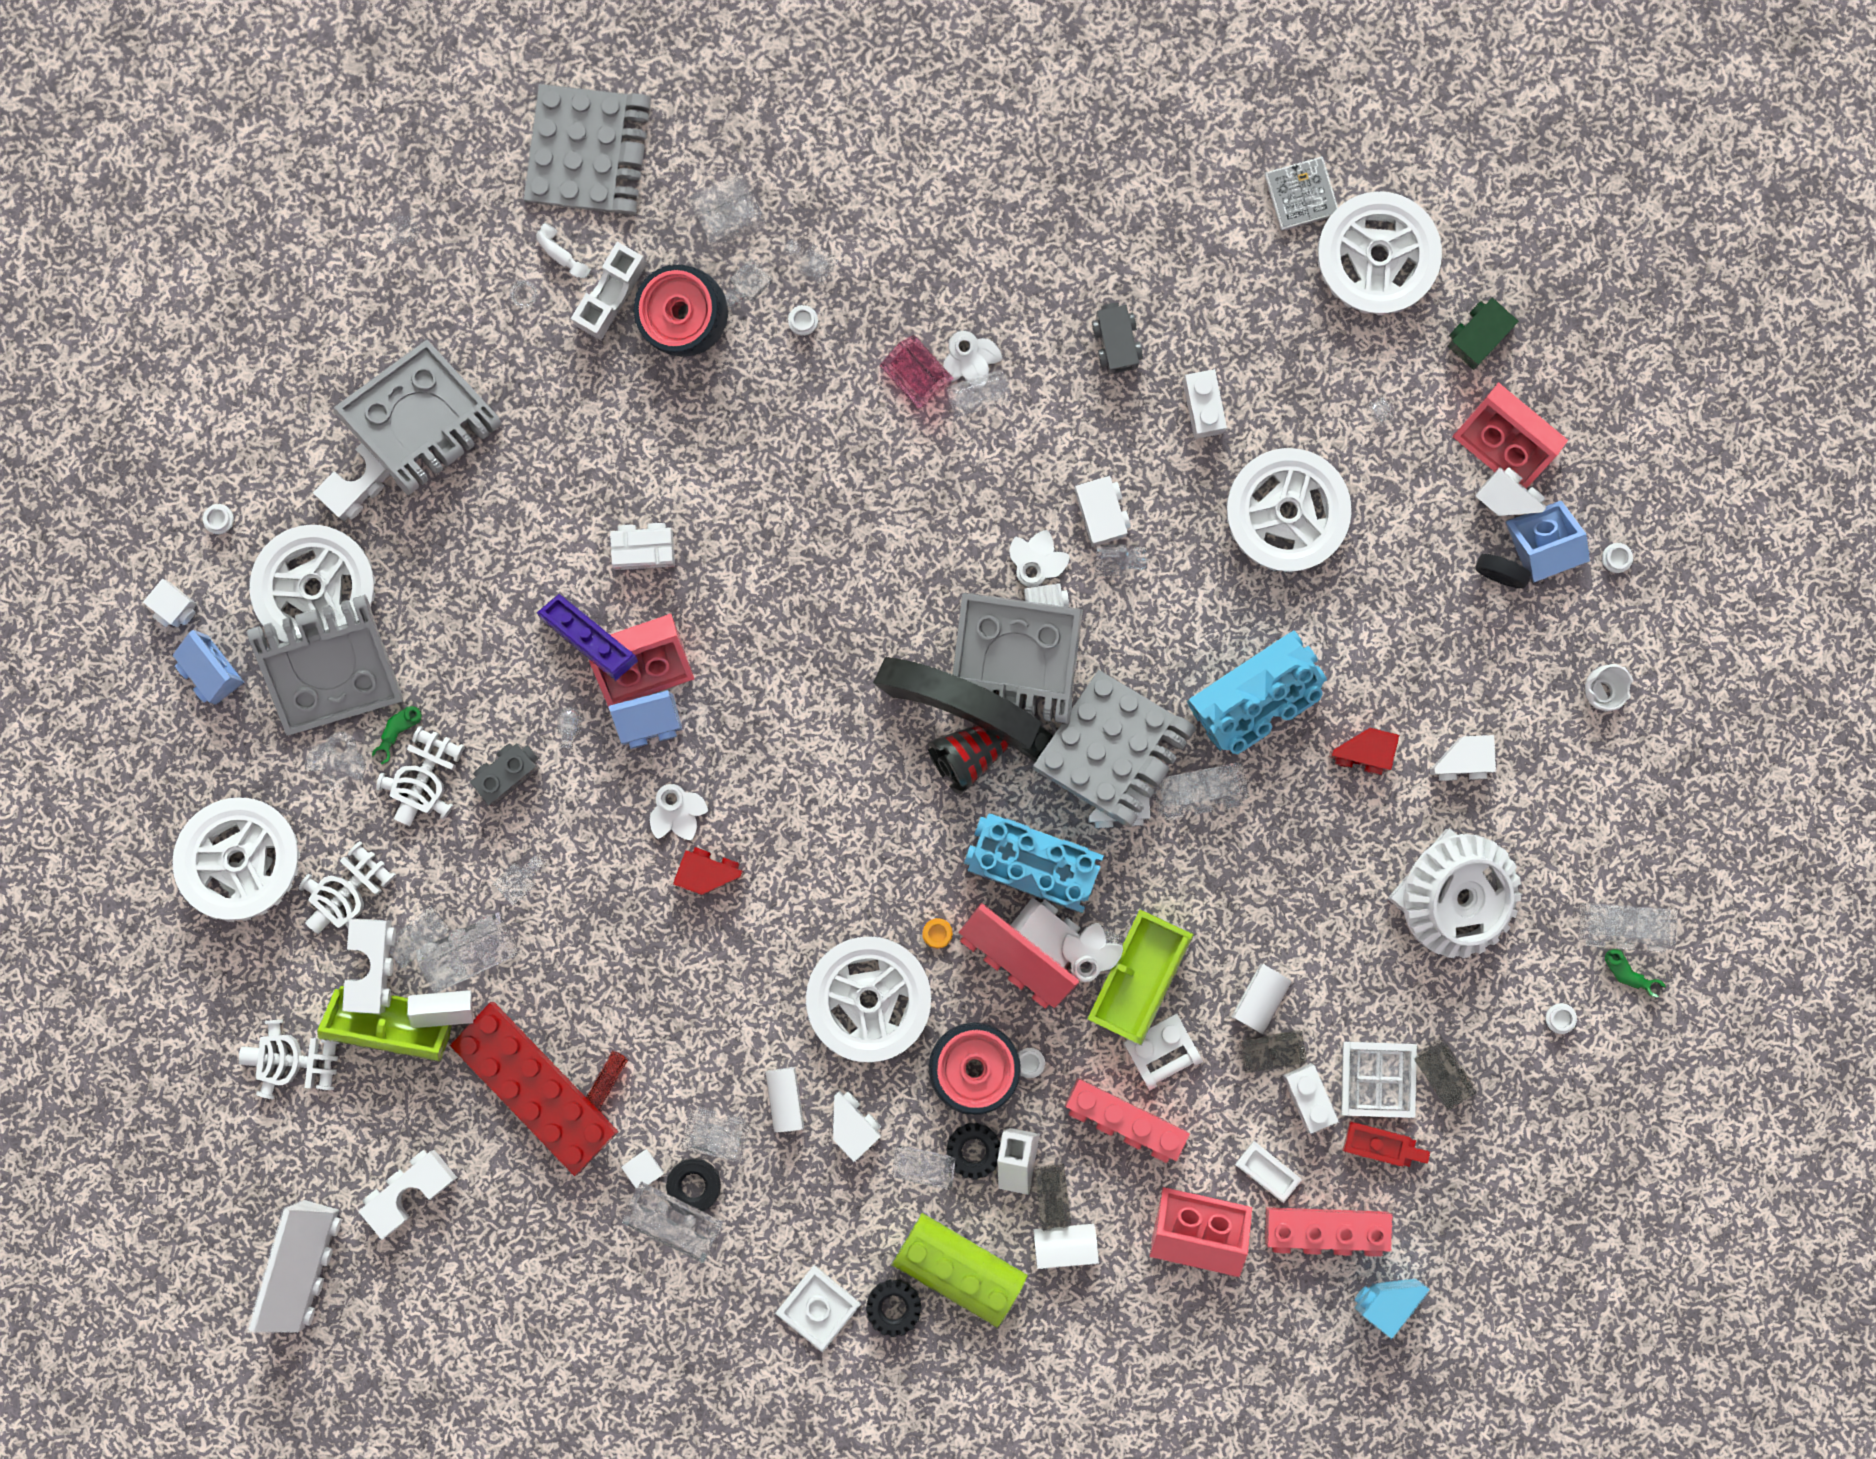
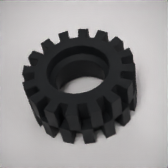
[946,1123,1000,1180]
[866,1279,921,1337]

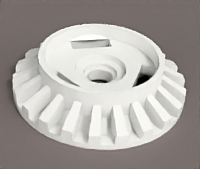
[1317,192,1442,315]
[1227,448,1351,572]
[250,525,376,642]
[173,798,300,922]
[1403,834,1521,958]
[806,937,931,1062]

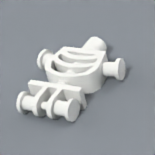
[376,726,465,826]
[298,841,396,934]
[239,1019,340,1099]

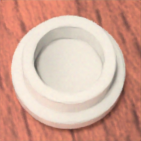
[788,305,818,336]
[203,504,234,534]
[1602,543,1633,573]
[1546,1003,1577,1034]
[1018,1048,1045,1078]

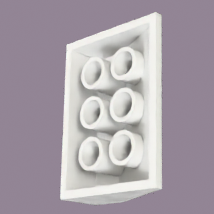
[248,1200,341,1332]

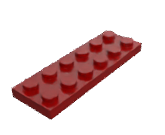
[449,1002,619,1176]

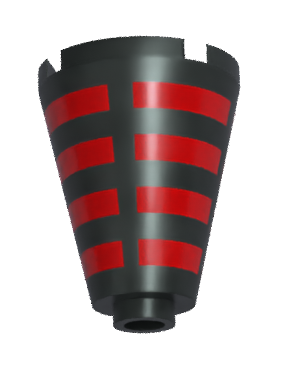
[927,725,1011,794]

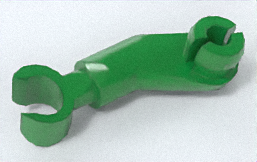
[372,706,422,765]
[1605,949,1666,997]

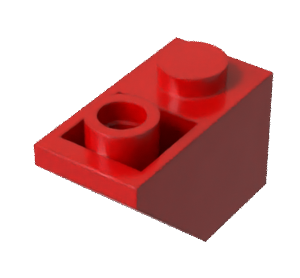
[1329,728,1400,776]
[673,847,744,895]

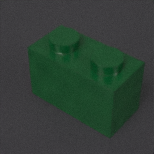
[1447,297,1519,370]

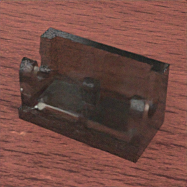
[1239,1030,1307,1073]
[1414,1037,1477,1111]
[1034,1163,1071,1231]

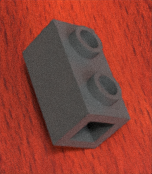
[1092,303,1143,375]
[470,743,540,807]

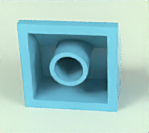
[1354,1279,1430,1339]

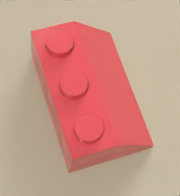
[1452,382,1568,489]
[589,614,694,707]
[1149,1187,1252,1277]

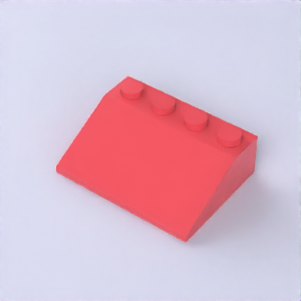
[958,903,1079,1009]

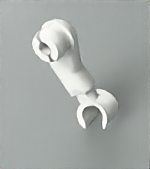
[536,223,591,278]

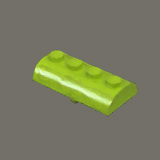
[1087,909,1194,1046]
[317,986,452,1062]
[891,1213,1028,1328]

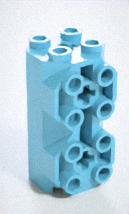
[1186,630,1327,754]
[964,813,1104,913]

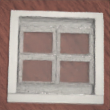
[1341,1042,1417,1118]

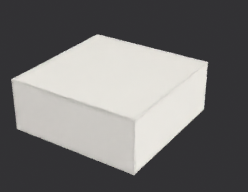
[621,1149,664,1192]

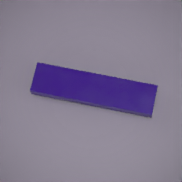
[537,594,638,681]

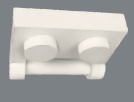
[1123,1013,1203,1091]

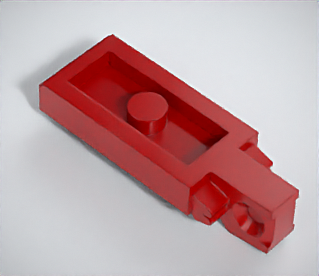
[1342,1121,1431,1167]

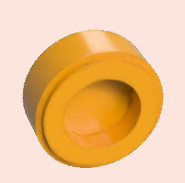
[922,918,953,949]

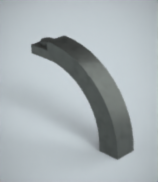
[873,657,1053,762]

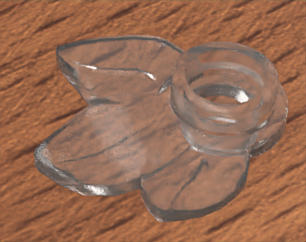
[305,732,366,791]

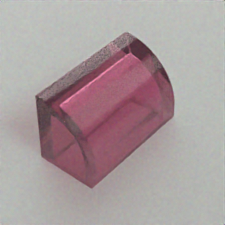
[879,335,954,409]

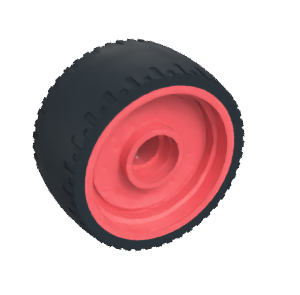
[633,265,728,357]
[929,1022,1021,1115]

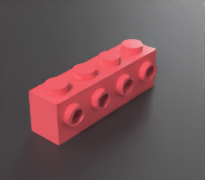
[1065,1078,1190,1163]
[1265,1207,1392,1257]

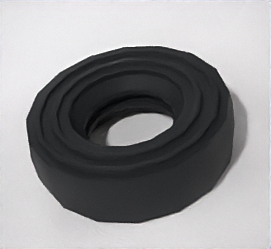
[1475,554,1531,588]
[666,1158,721,1214]

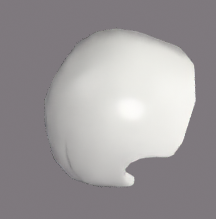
[1585,664,1633,712]

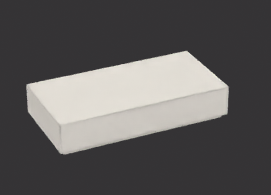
[1235,1141,1302,1204]

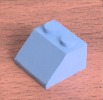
[1505,500,1590,582]
[173,630,245,705]
[609,690,682,749]

